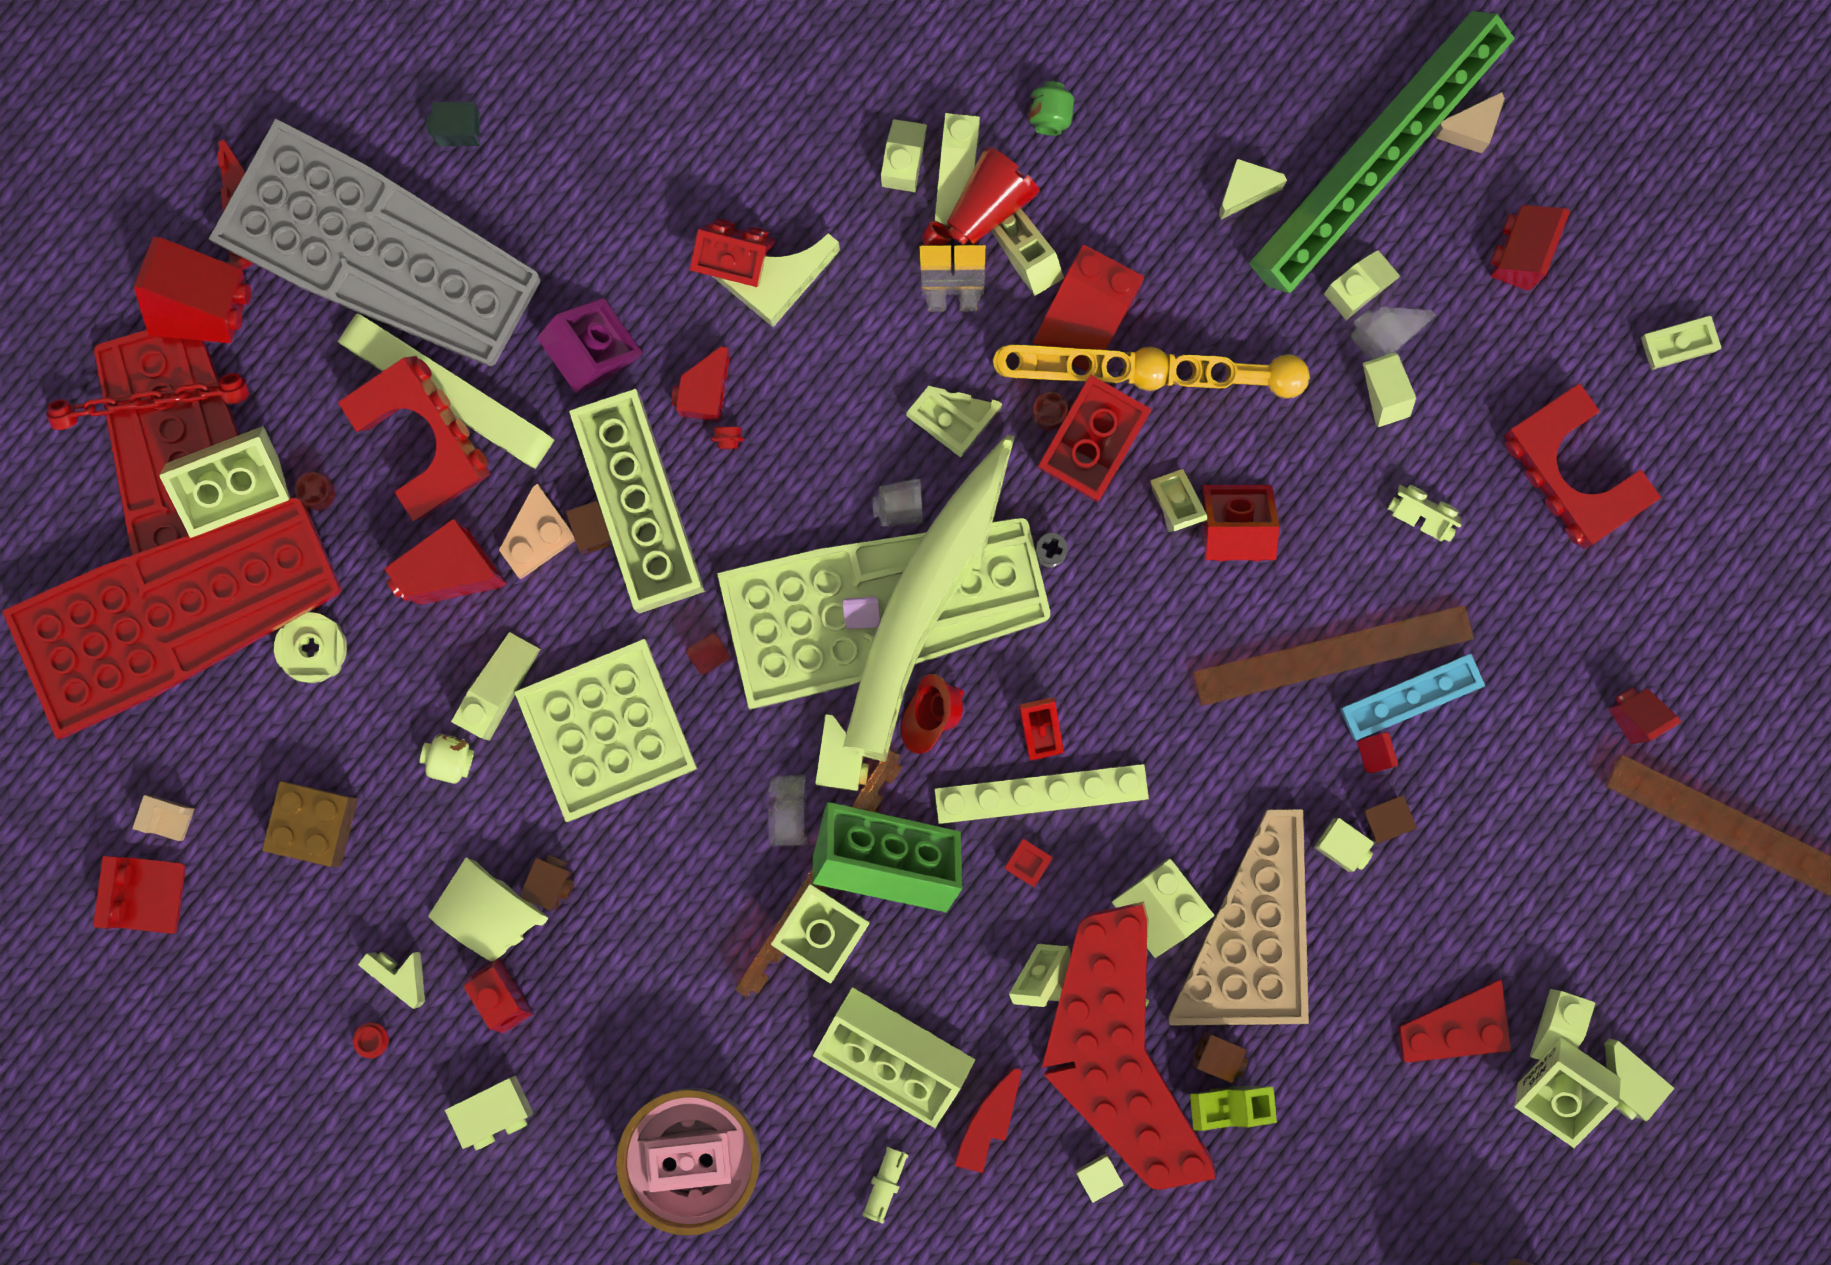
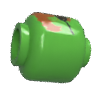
[1027,81,1075,136]

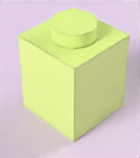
[1314,818,1374,872]

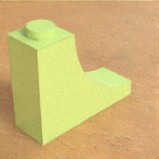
[712,233,840,327]

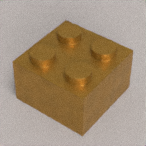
[262,782,358,867]

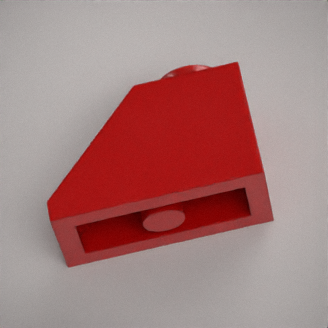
[672,347,730,422]
[1608,687,1681,744]

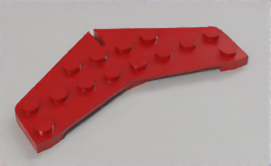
[1042,901,1216,1190]

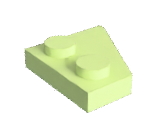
[906,386,1002,457]

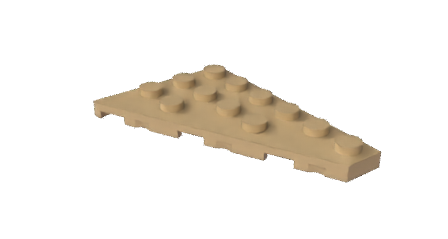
[1168,810,1309,1025]

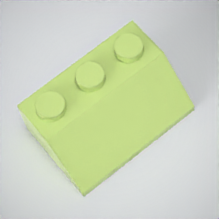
[159,426,290,538]

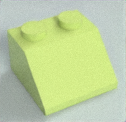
[1112,859,1215,958]
[771,884,870,984]

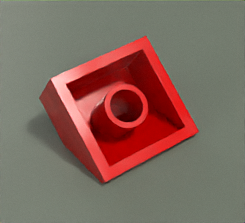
[1490,205,1571,291]
[1202,485,1280,561]

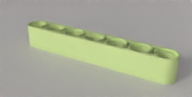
[337,313,555,469]

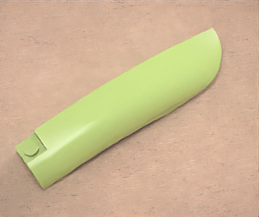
[843,434,1014,762]

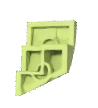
[428,857,548,962]

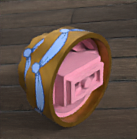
[616,1088,761,1235]

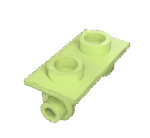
[1387,485,1462,542]

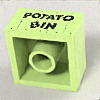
[1514,1038,1621,1148]

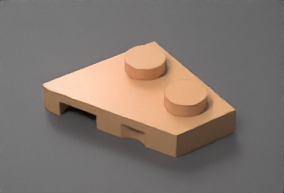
[499,484,575,579]

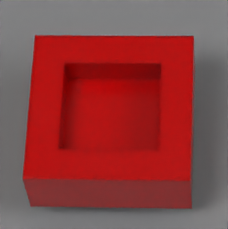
[1004,839,1053,887]

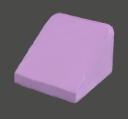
[843,597,880,629]

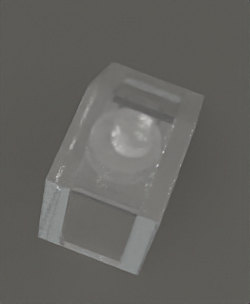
[1350,307,1436,360]
[873,479,923,526]
[768,775,807,846]

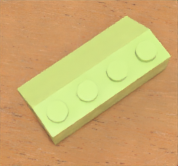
[813,987,975,1128]

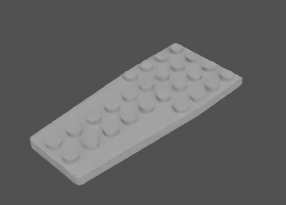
[209,119,540,366]

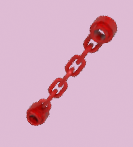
[46,373,250,430]

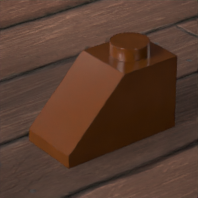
[1190,1030,1249,1083]

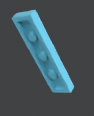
[1340,654,1485,741]

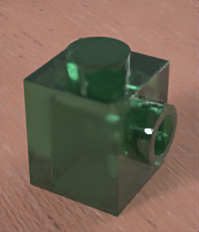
[427,102,480,146]

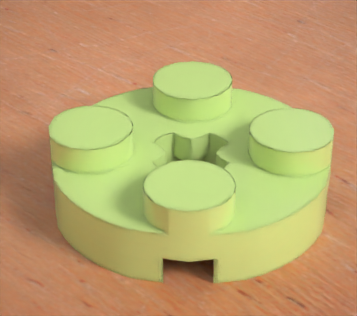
[274,612,347,683]

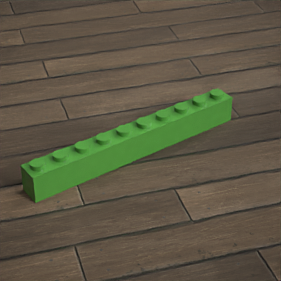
[1249,11,1515,293]

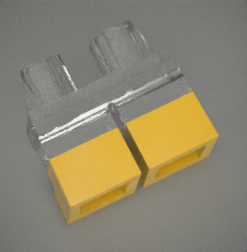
[920,245,986,312]

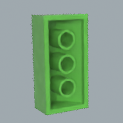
[813,802,962,912]

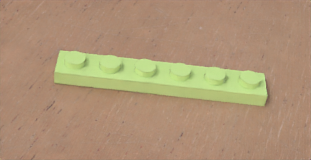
[935,764,1149,824]

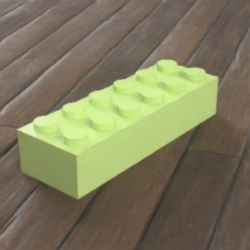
[569,389,705,614]

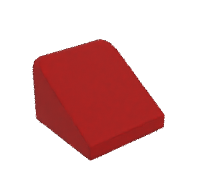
[1358,732,1398,773]

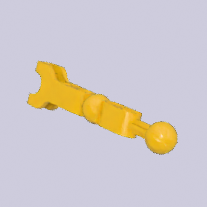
[993,345,1310,399]

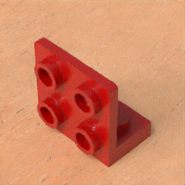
[690,219,776,287]
[93,856,186,934]

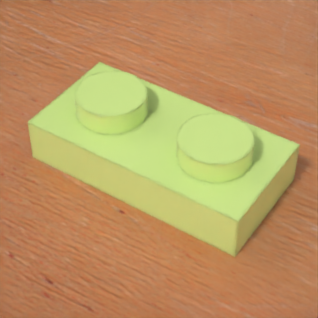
[1641,316,1721,370]

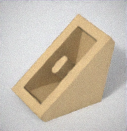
[1433,92,1505,154]

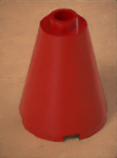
[947,147,1040,245]

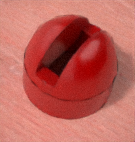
[922,221,953,246]

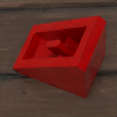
[1018,697,1064,761]

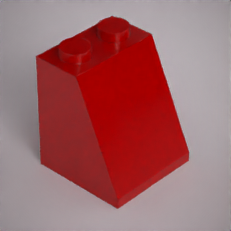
[133,237,251,343]
[384,519,507,605]

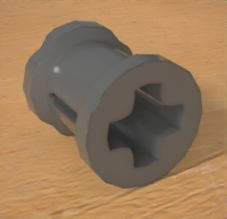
[1036,533,1068,568]

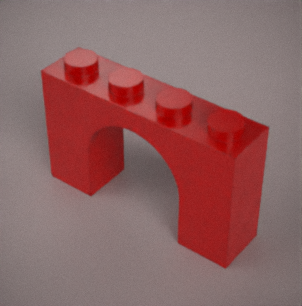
[338,356,491,521]
[1503,383,1661,549]

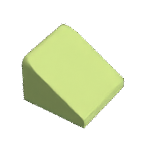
[1075,1153,1123,1202]

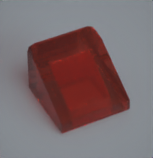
[686,633,730,675]

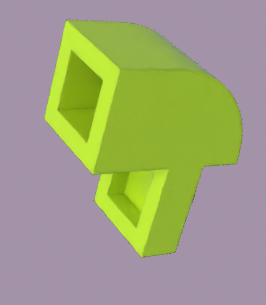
[1190,1086,1277,1131]

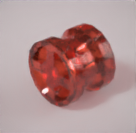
[1032,392,1068,430]
[295,472,335,511]

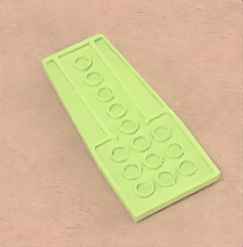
[717,518,1051,710]

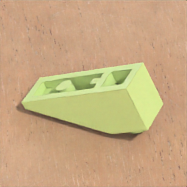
[935,113,980,227]
[991,209,1064,296]
[451,632,541,741]

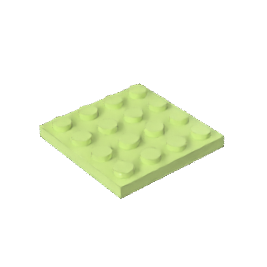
[515,639,698,822]

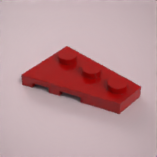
[1398,979,1511,1063]

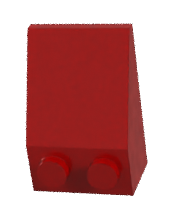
[1032,244,1145,372]
[1038,375,1152,503]

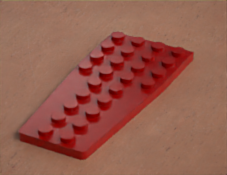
[94,330,240,555]
[2,498,341,739]

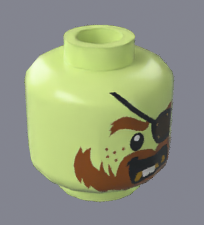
[419,734,474,784]

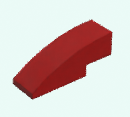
[955,1066,1022,1173]

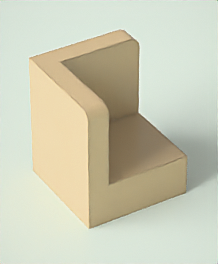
[132,795,194,841]

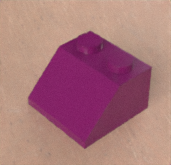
[537,298,643,393]

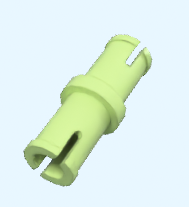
[862,1147,908,1223]

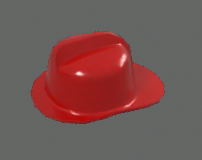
[901,674,964,754]

